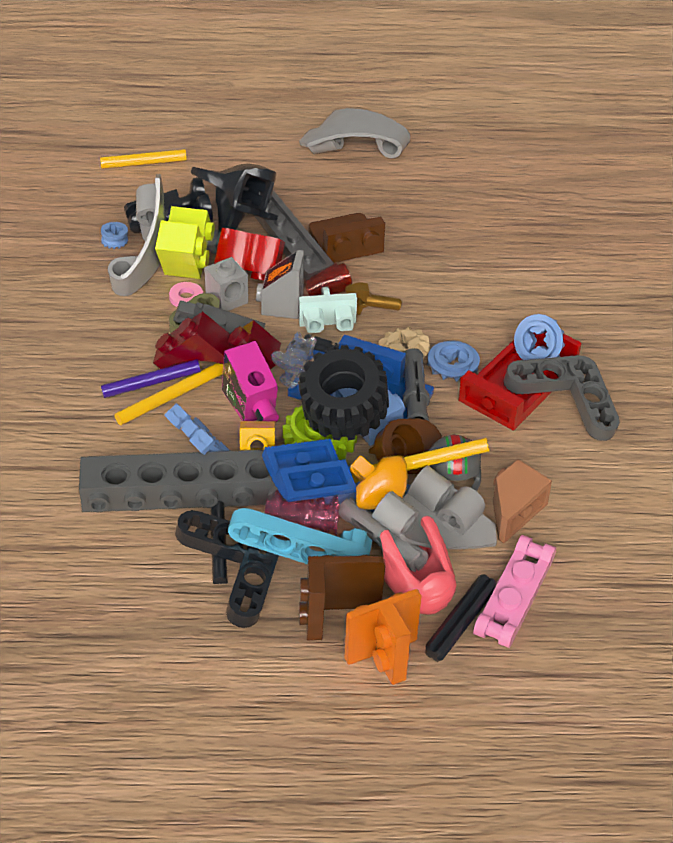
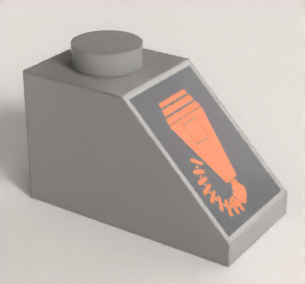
[256,250,304,319]

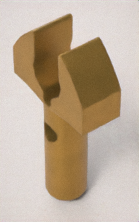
[345,282,402,315]

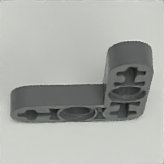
[503,355,620,441]

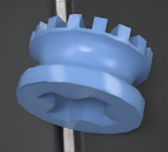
[101,222,128,249]

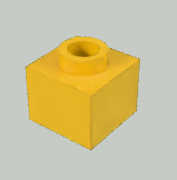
[240,421,275,451]

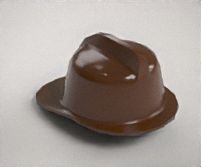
[368,418,442,474]

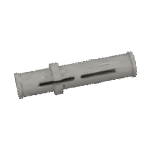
[338,497,428,572]

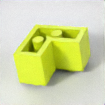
[155,206,215,279]

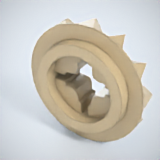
[379,326,430,358]

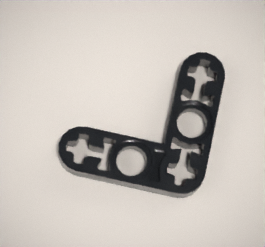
[175,510,279,628]

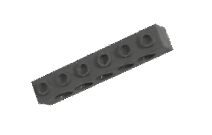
[79,450,296,512]

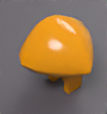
[349,455,408,510]

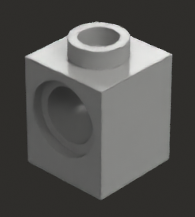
[204,257,248,311]

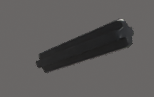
[425,574,496,662]

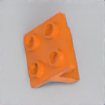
[344,589,422,685]

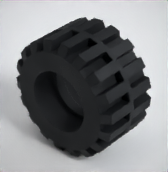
[299,345,389,441]

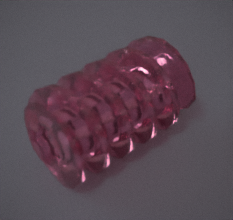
[265,490,340,536]

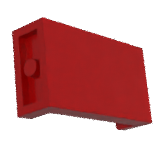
[458,316,581,431]

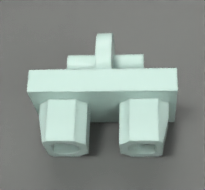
[299,287,357,333]

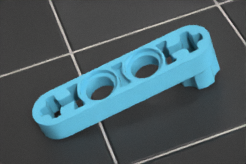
[228,508,372,564]

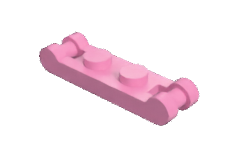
[473,535,557,648]

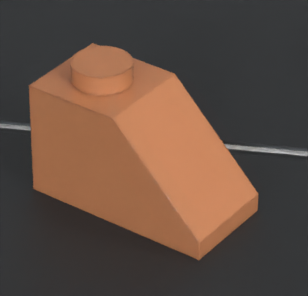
[493,459,552,543]

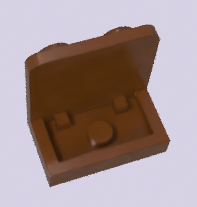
[309,213,385,263]
[299,555,385,641]

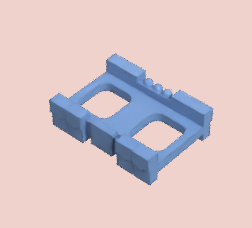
[164,403,231,455]

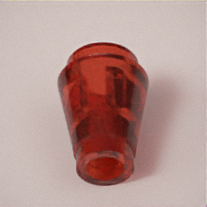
[304,263,352,296]

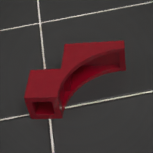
[153,311,281,369]

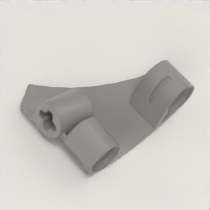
[299,108,410,158]
[108,174,167,296]
[372,465,497,549]

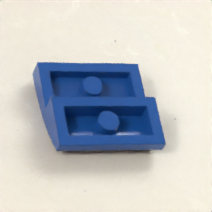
[262,439,356,502]

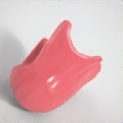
[380,516,456,615]

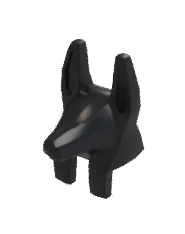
[191,163,279,233]

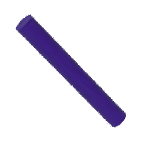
[101,359,201,398]

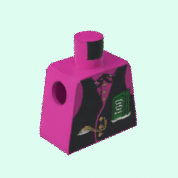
[222,341,279,423]

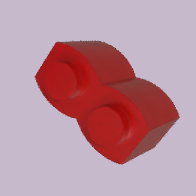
[214,228,285,281]

